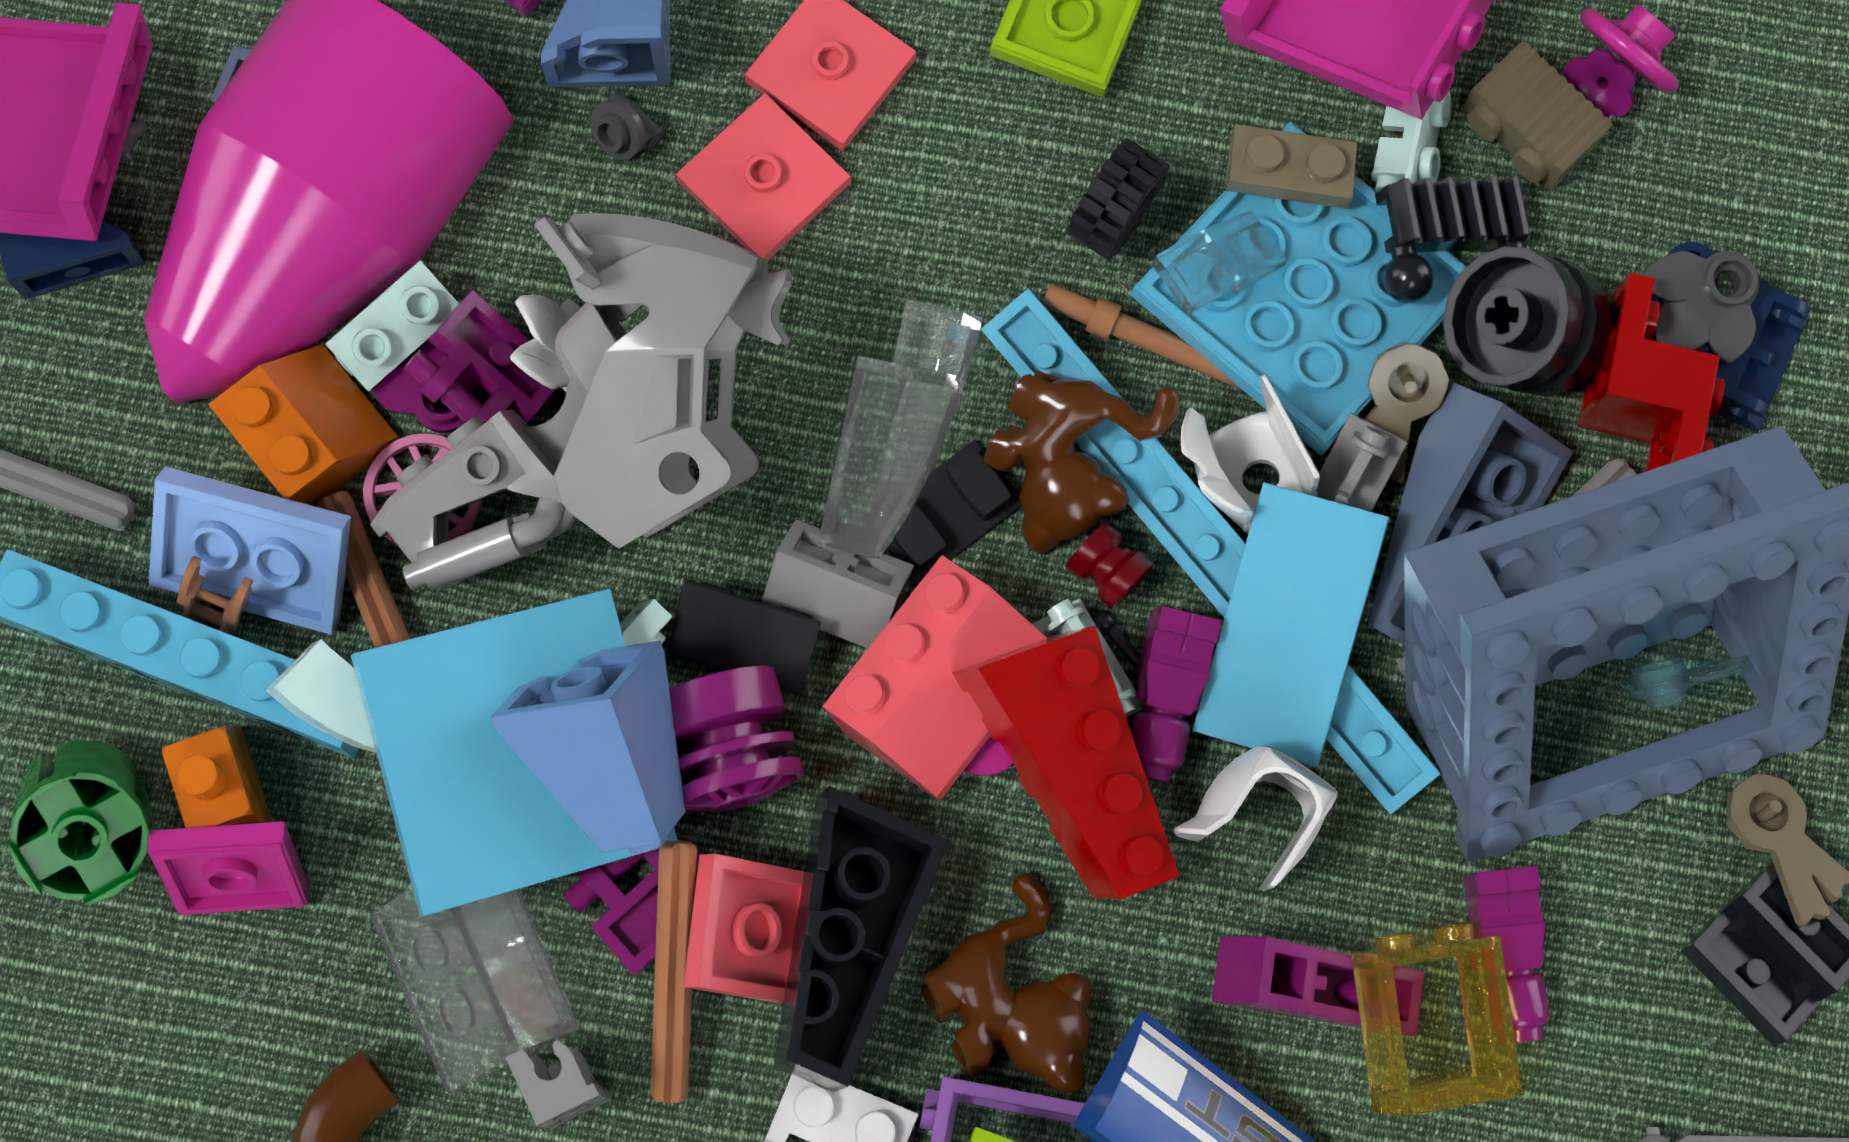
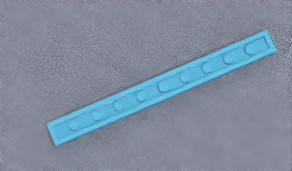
[981,288,1441,815]

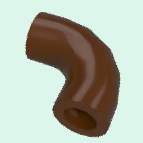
[292,1049,400,1142]

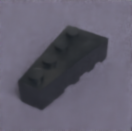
[773,786,950,1092]

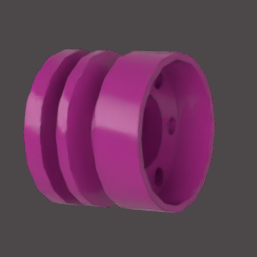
[669,665,805,814]

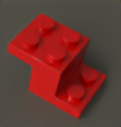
[1577,273,1725,472]

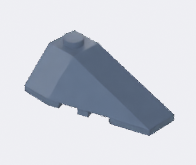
[1368,381,1573,646]

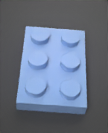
[149,466,351,635]

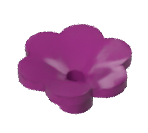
[1564,48,1636,118]

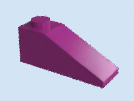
[1212,936,1424,1037]

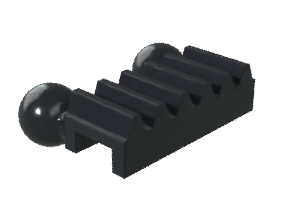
[1375,175,1530,304]

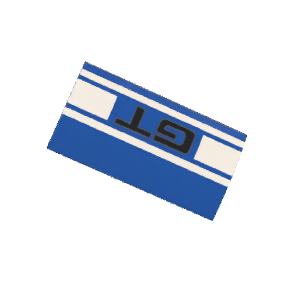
[1072,1012,1316,1142]

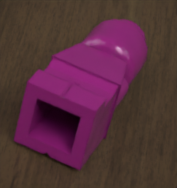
[1131,606,1222,783]
[1463,866,1550,1044]

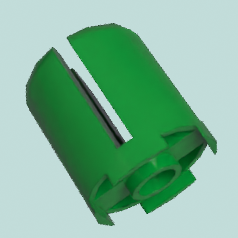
[9,740,150,905]

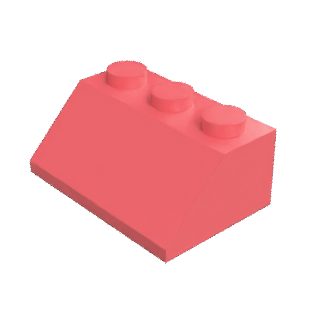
[822,555,1047,801]

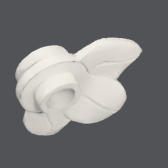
[510,294,581,391]

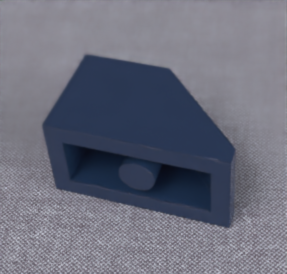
[0,221,146,300]

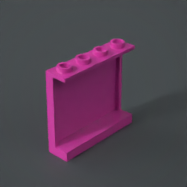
[1220,0,1501,120]
[0,3,153,241]

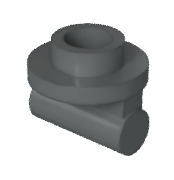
[591,91,665,160]

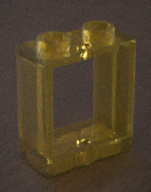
[1351,924,1522,1116]

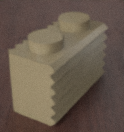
[1462,41,1613,190]

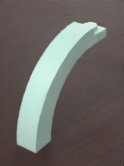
[265,599,673,754]

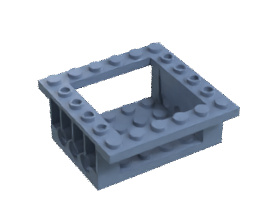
[1404,426,1849,862]

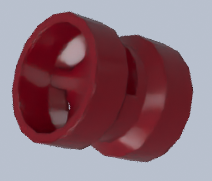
[1065,520,1155,610]

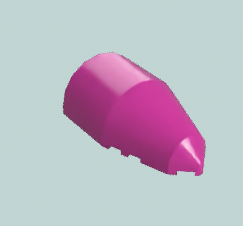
[144,0,514,404]

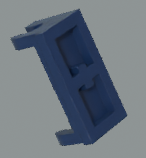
[1714,278,1811,432]

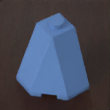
[541,0,670,87]
[490,640,685,854]

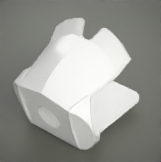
[1181,374,1320,534]
[1173,746,1338,892]

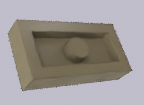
[1225,124,1357,209]

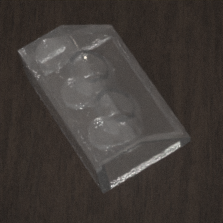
[370,887,580,1095]

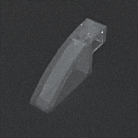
[818,300,983,559]

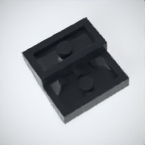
[1681,861,1849,1047]

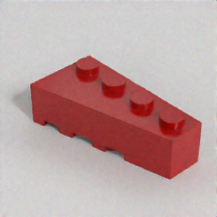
[952,626,1179,899]

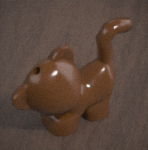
[983,370,1180,555]
[920,873,1092,1093]

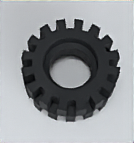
[1066,138,1170,261]

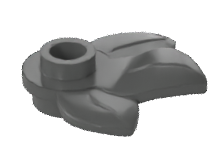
[1642,251,1760,364]

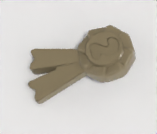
[1364,341,1449,483]
[1726,774,1849,927]

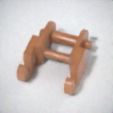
[176,556,253,633]

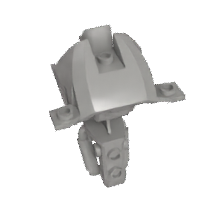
[370,213,793,591]

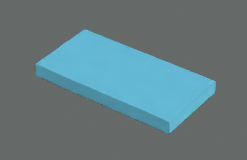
[1192,482,1390,767]

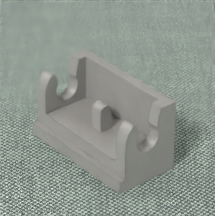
[761,519,914,648]
[505,1040,612,1129]

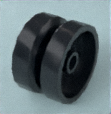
[1443,246,1612,397]

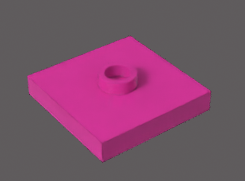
[148,821,310,915]

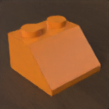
[208,344,400,507]

